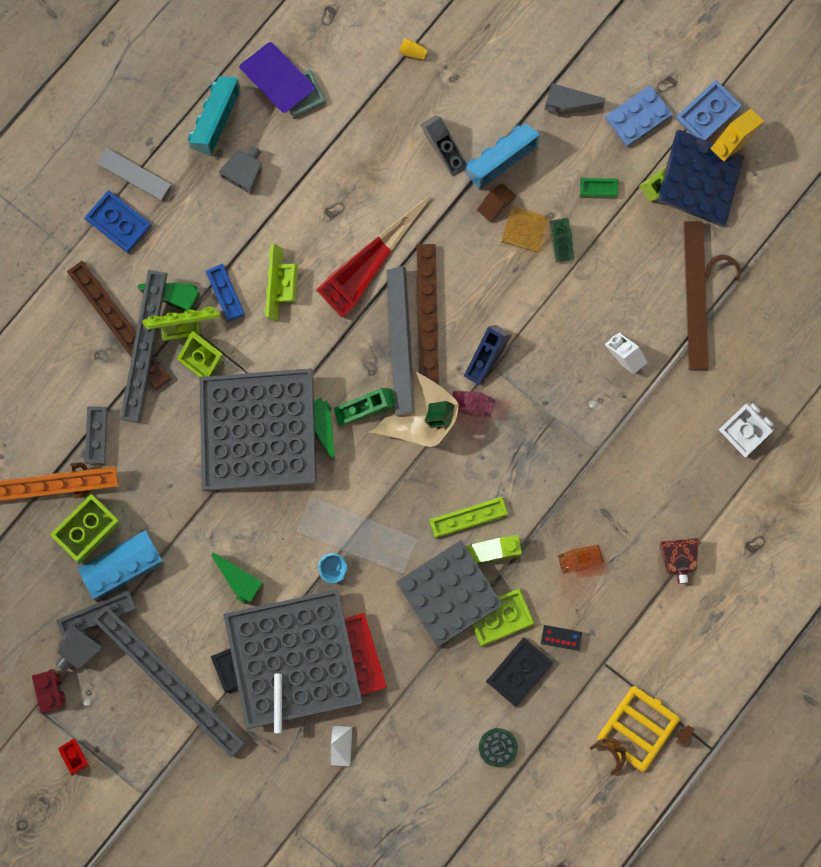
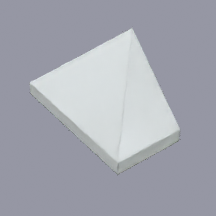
[331,726,352,766]

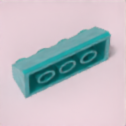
[188,76,241,156]

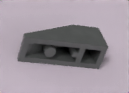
[545,83,606,115]

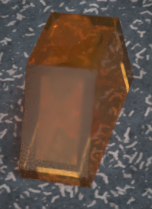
[558,545,604,574]

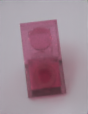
[452,391,495,418]

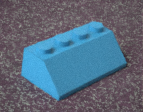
[465,124,540,190]
[78,530,164,602]

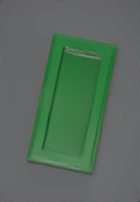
[580,178,618,198]

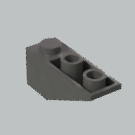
[420,115,467,175]

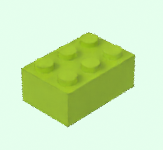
[50,494,121,565]

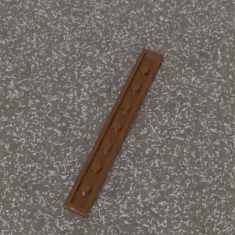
[684,221,709,370]
[67,261,172,391]

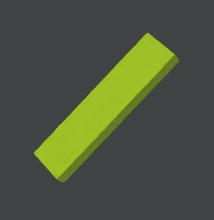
[429,497,508,539]

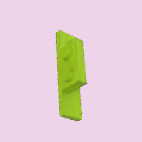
[265,244,298,321]
[142,307,220,341]

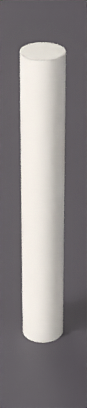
[274,674,282,734]

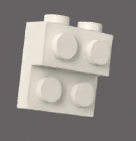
[719,403,775,458]

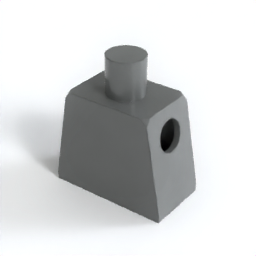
[219,146,262,195]
[56,621,102,671]

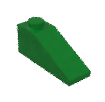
[138,283,200,312]
[334,388,395,426]
[314,397,335,460]
[211,552,264,604]

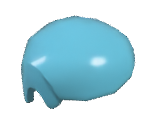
[318,553,347,584]

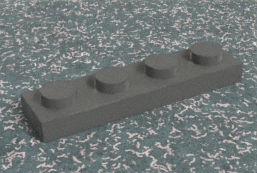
[56,591,136,637]

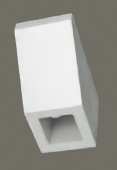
[605,333,648,374]

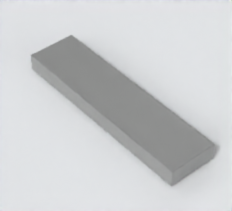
[97,148,171,202]

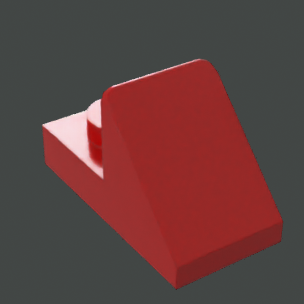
[58,738,90,776]

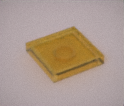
[501,206,548,253]

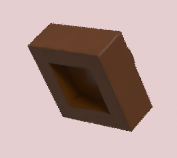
[675,725,695,747]

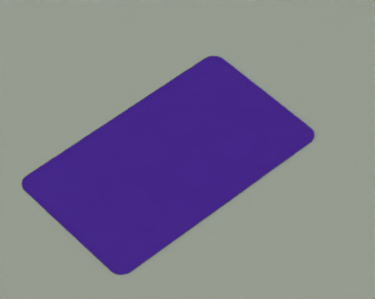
[239,42,315,113]

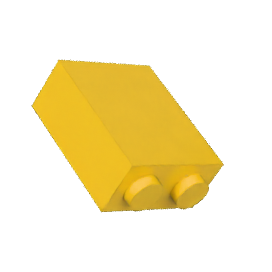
[710,109,764,161]

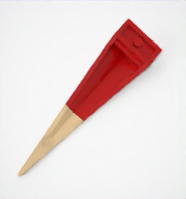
[315,197,430,318]

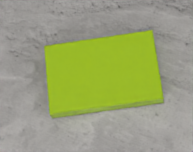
[472,588,535,647]

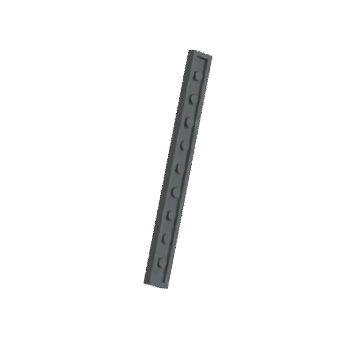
[92,606,245,758]

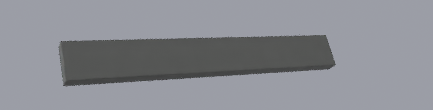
[386,266,415,417]
[120,270,168,423]

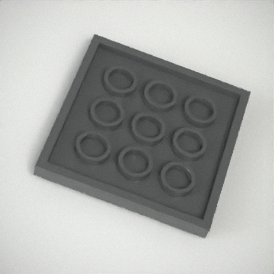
[396,540,504,648]

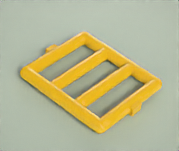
[597,686,680,772]

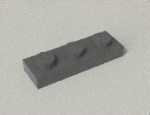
[85,406,107,465]

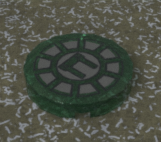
[478,728,518,768]

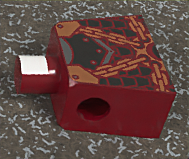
[659,538,698,584]

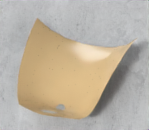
[367,370,459,447]

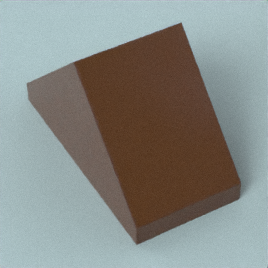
[477,183,516,223]

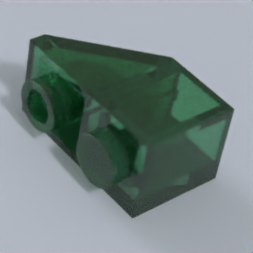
[549,218,574,263]

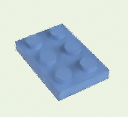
[675,80,742,140]
[605,85,672,147]

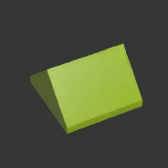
[177,331,225,377]

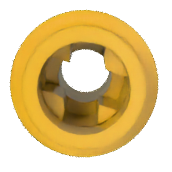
[399,38,427,60]

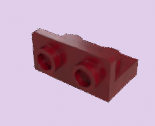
[32,669,66,714]

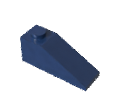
[464,325,512,385]

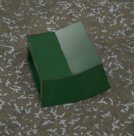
[424,401,454,428]

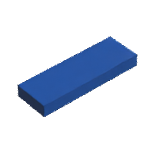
[206,263,245,323]

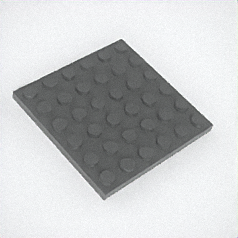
[199,368,317,491]
[224,589,362,729]

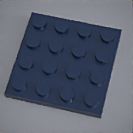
[657,130,744,227]

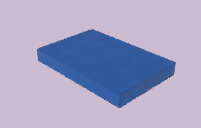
[84,190,152,254]

